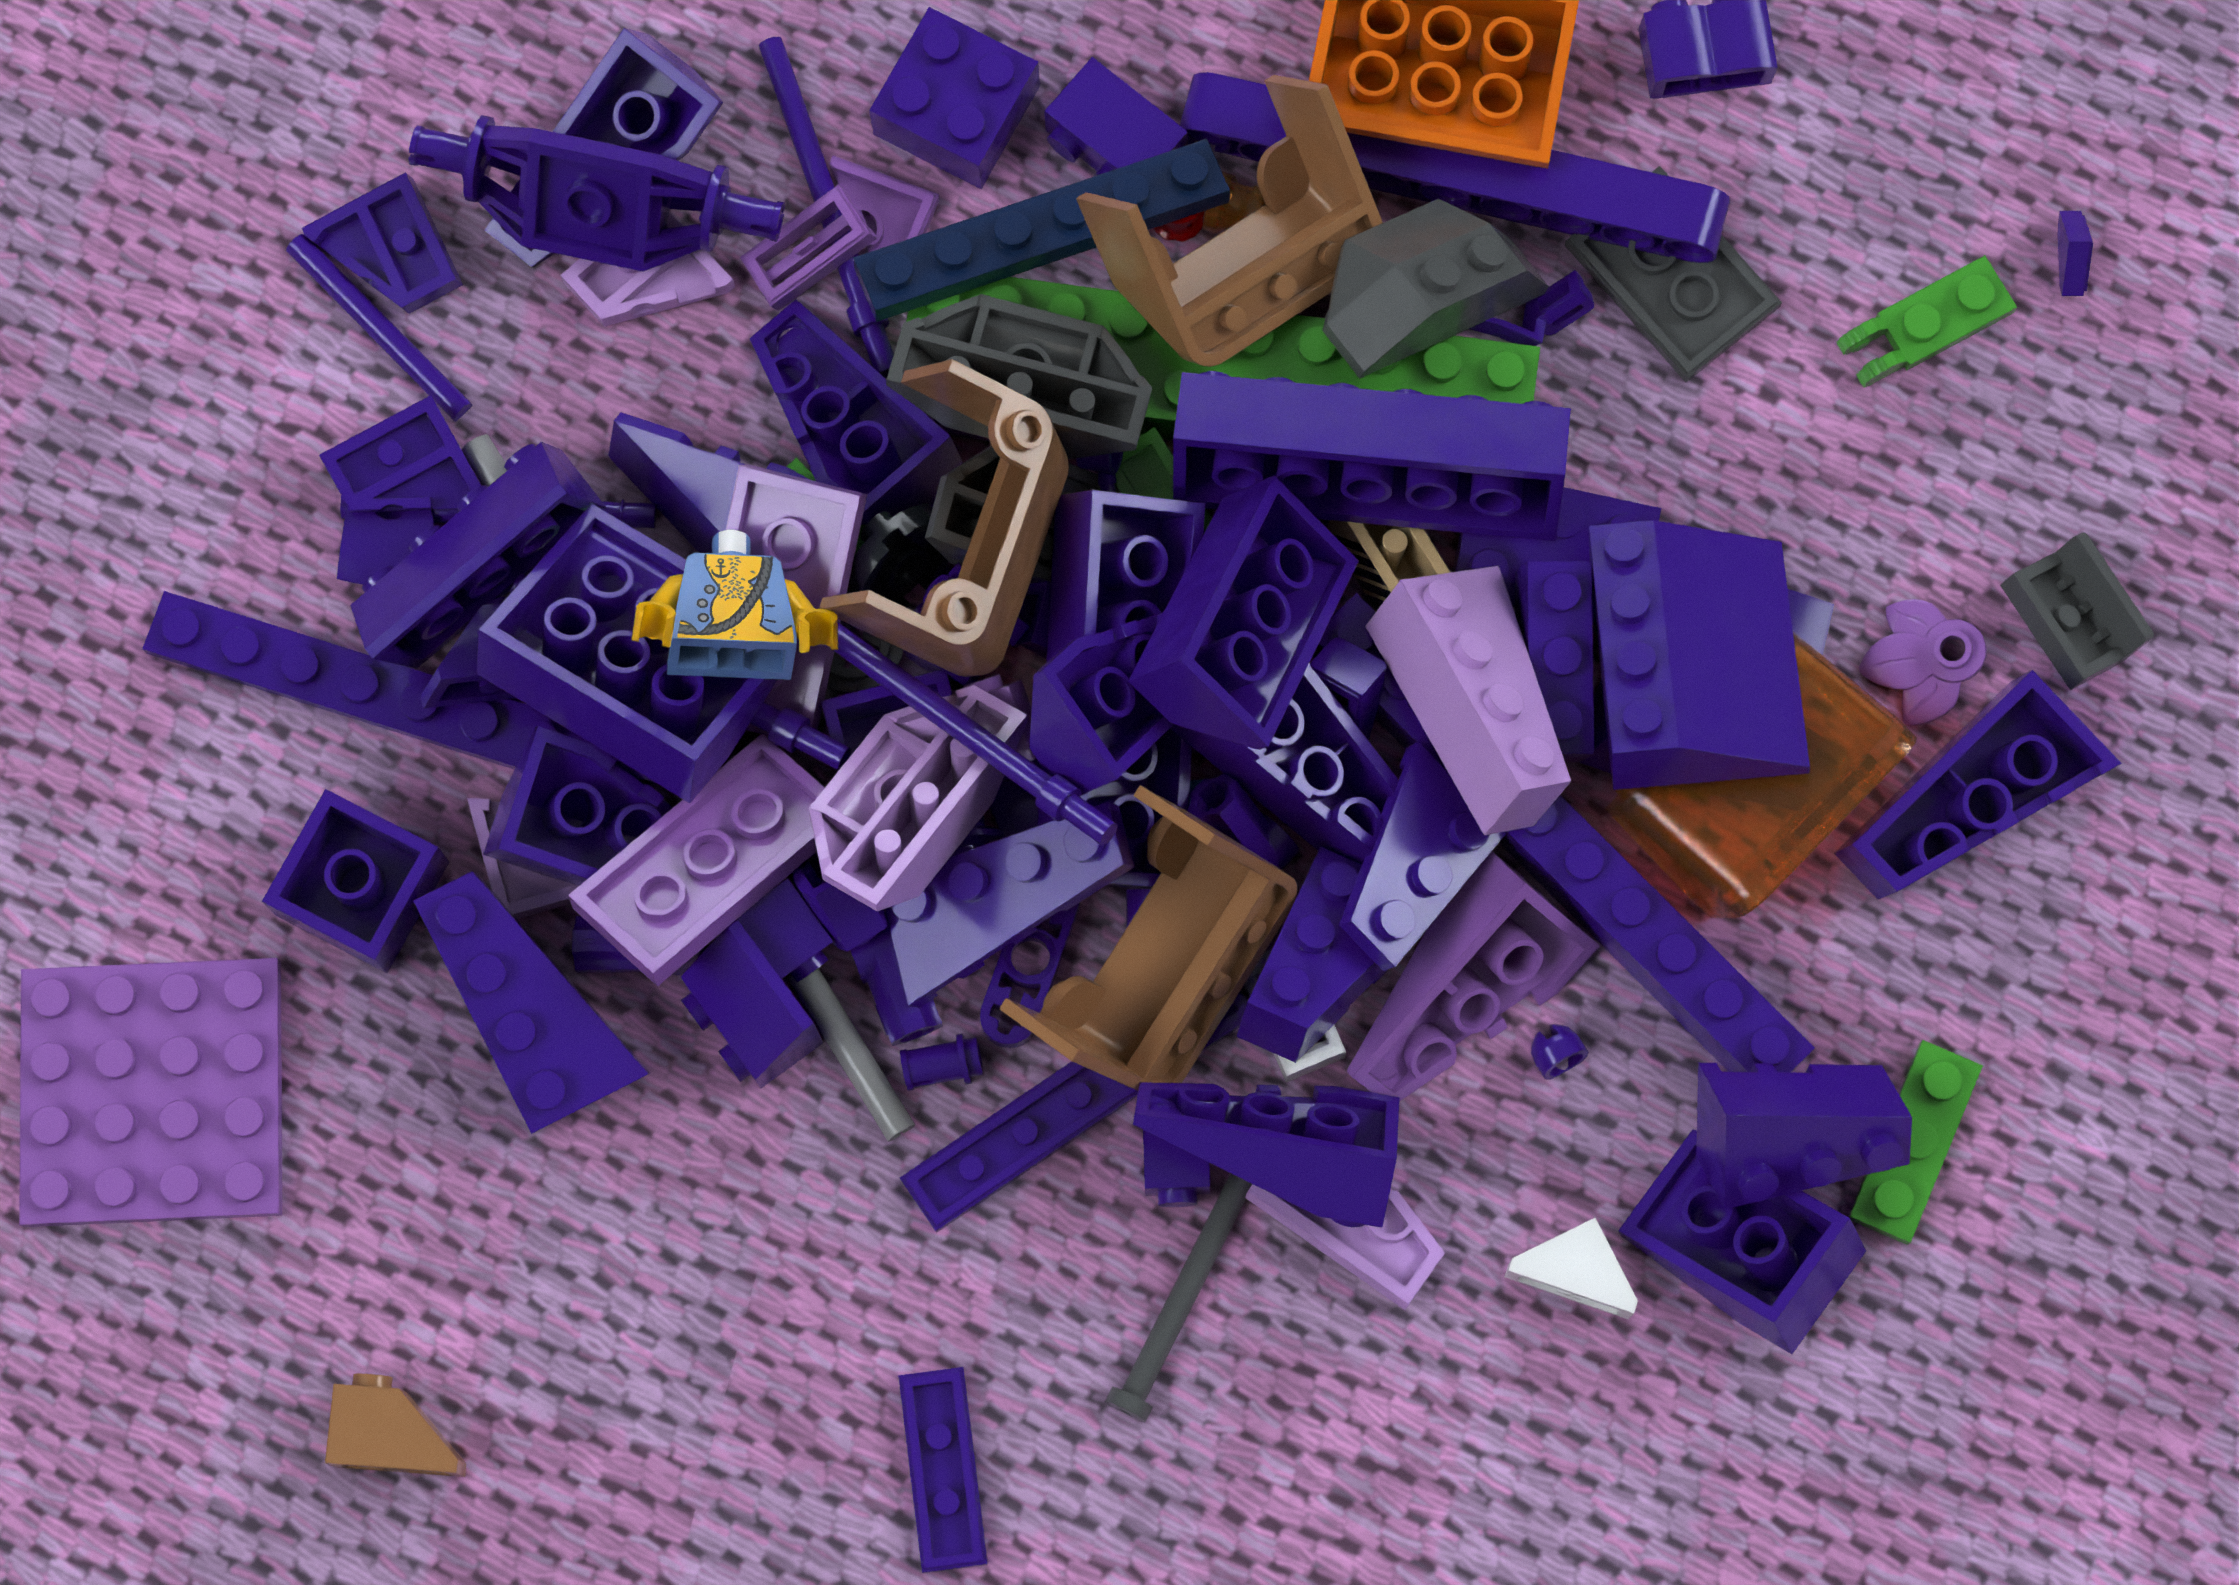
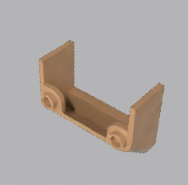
[1076,75,1383,367]
[819,359,1069,677]
[999,785,1297,1091]

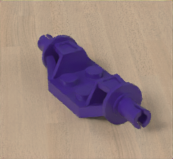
[408,115,785,272]

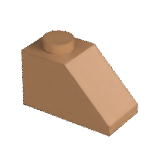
[325,1373,466,1477]

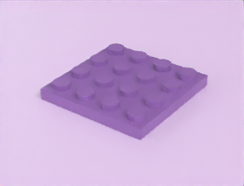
[19,958,282,1227]

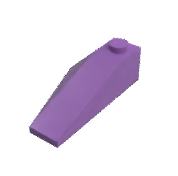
[1347,851,1600,1102]

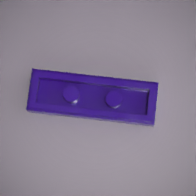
[898,1367,988,1573]

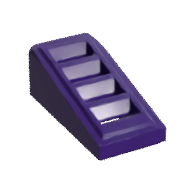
[1310,637,1386,741]

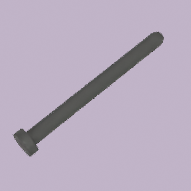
[1105,1173,1252,1423]

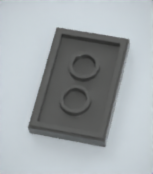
[1565,166,1782,382]

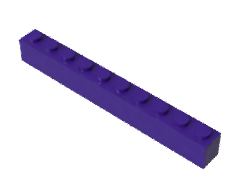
[1312,593,1815,1072]

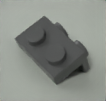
[2000,532,2154,690]

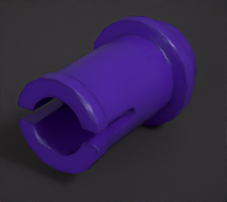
[900,1033,984,1091]

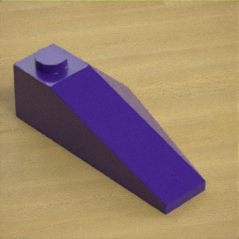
[1133,1082,1400,1228]

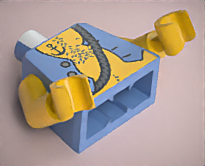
[631,530,838,680]

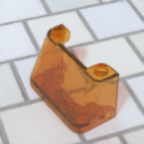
[1605,631,1917,918]

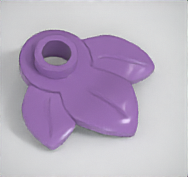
[1859,599,1987,726]

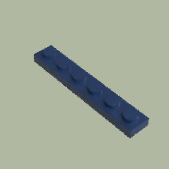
[853,139,1230,322]

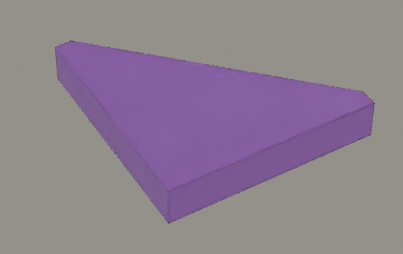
[829,156,940,252]

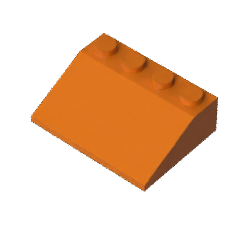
[1309,0,1579,169]

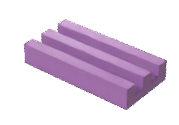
[740,184,877,311]

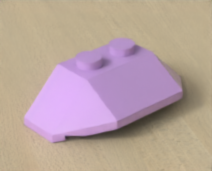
[809,685,1028,911]

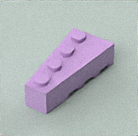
[1365,566,1571,835]

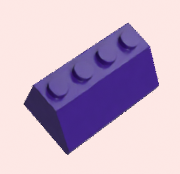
[350,442,607,669]
[1128,475,1359,750]

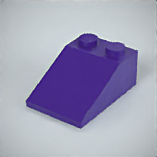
[1618,1129,1866,1354]

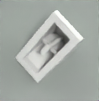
[1504,1218,1638,1319]

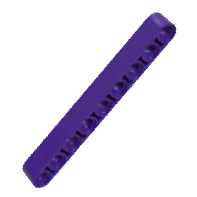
[1179,72,1730,263]

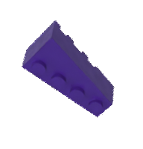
[1170,664,1399,864]

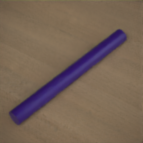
[286,234,472,422]

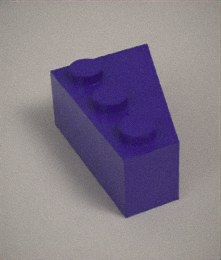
[1236,846,1426,1063]
[1696,1062,1912,1210]

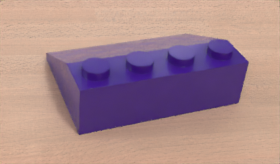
[476,504,799,803]
[1589,520,1810,790]

